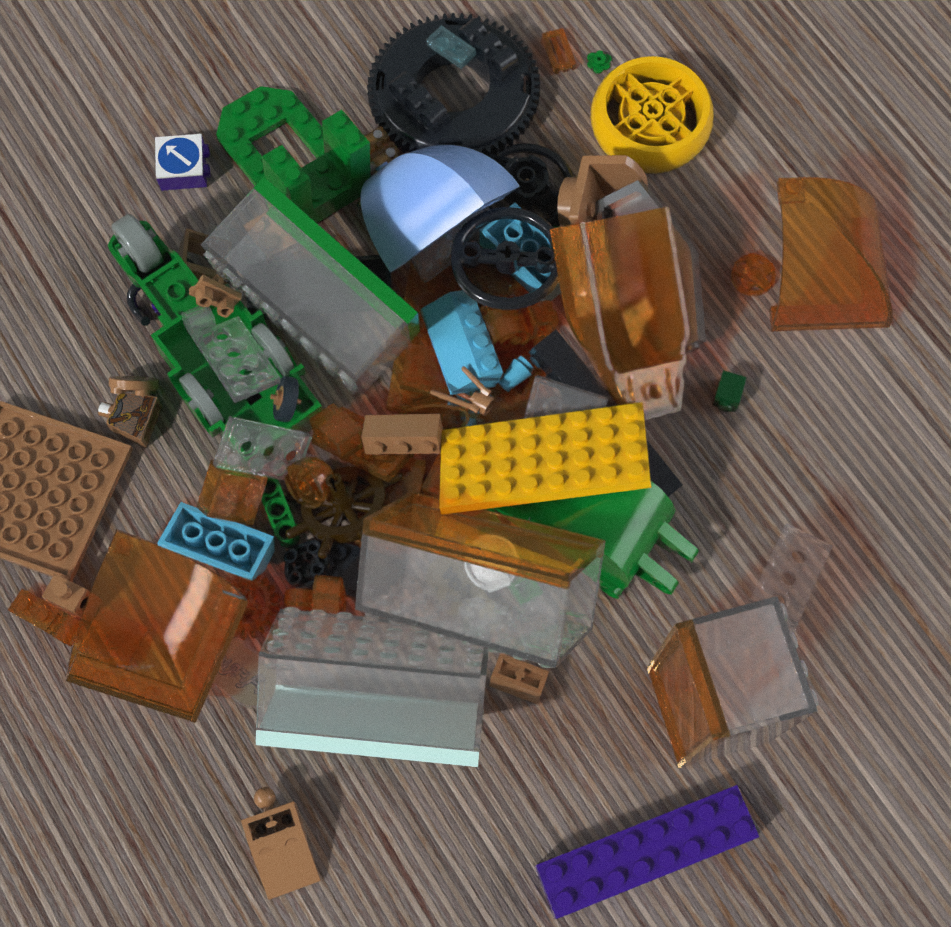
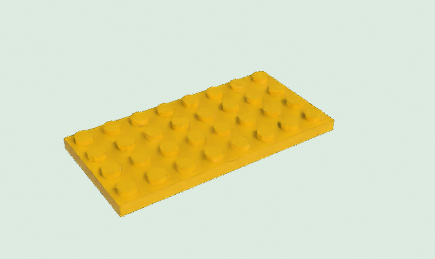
[439,402,651,515]

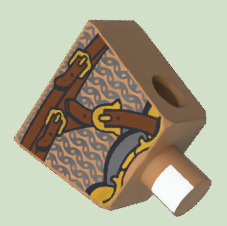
[98,393,163,448]

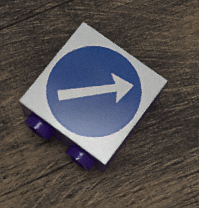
[155,134,211,191]

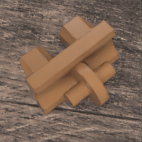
[189,275,242,318]

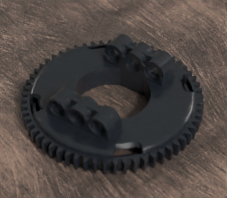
[367,13,540,158]

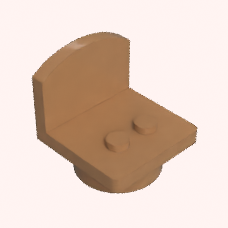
[558,155,648,253]

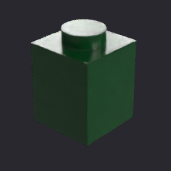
[712,370,747,412]

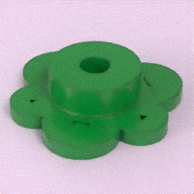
[587,50,612,74]

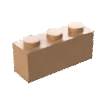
[361,414,443,455]

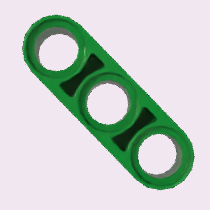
[257,475,300,548]

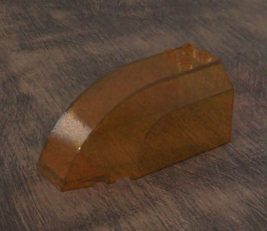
[550,206,690,420]

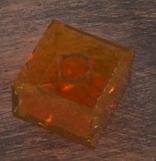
[196,459,268,525]

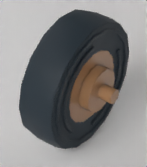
[270,376,301,422]

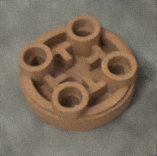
[109,376,159,396]

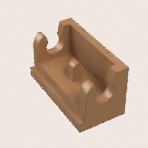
[489,653,549,705]

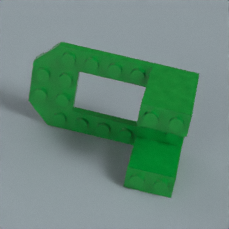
[216,86,371,223]

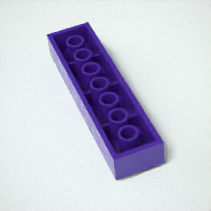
[535,785,759,919]

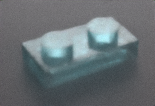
[426,25,476,69]

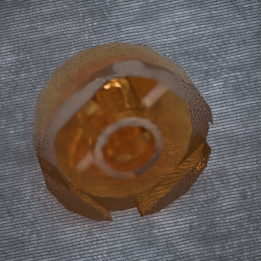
[284,456,335,509]

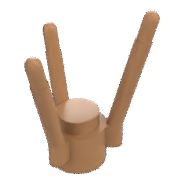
[430,366,495,416]

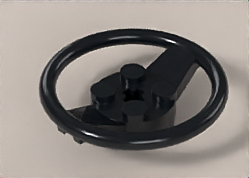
[482,143,574,226]

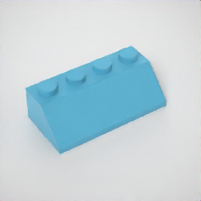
[420,290,503,395]
[157,502,275,581]

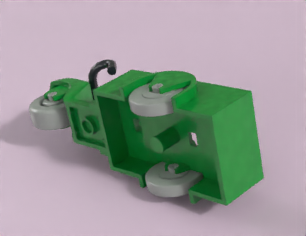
[108,214,324,473]

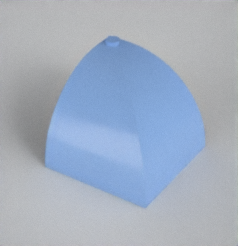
[361,145,520,272]

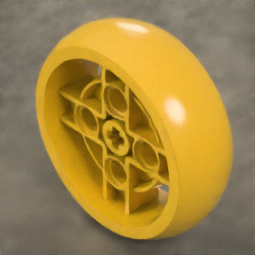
[590,56,714,174]

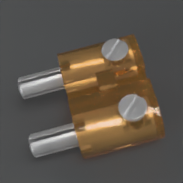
[364,126,401,172]

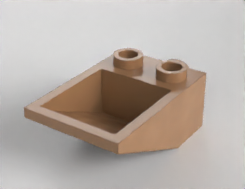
[241,787,321,900]

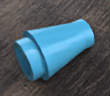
[498,356,534,392]

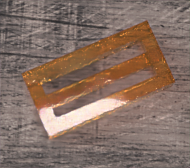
[542,28,576,74]

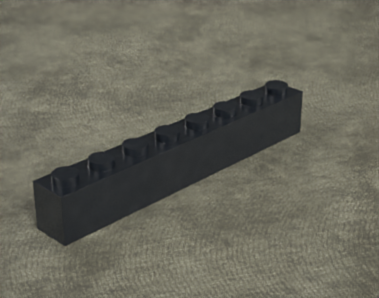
[528,329,683,497]

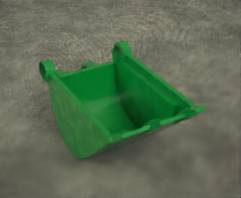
[494,481,699,599]

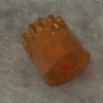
[480,294,532,353]

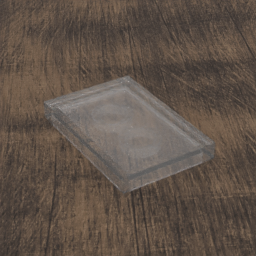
[524,375,609,418]

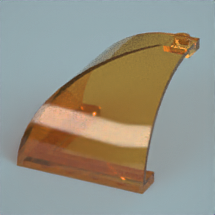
[769,177,893,331]
[66,529,248,723]

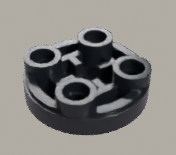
[284,540,333,591]

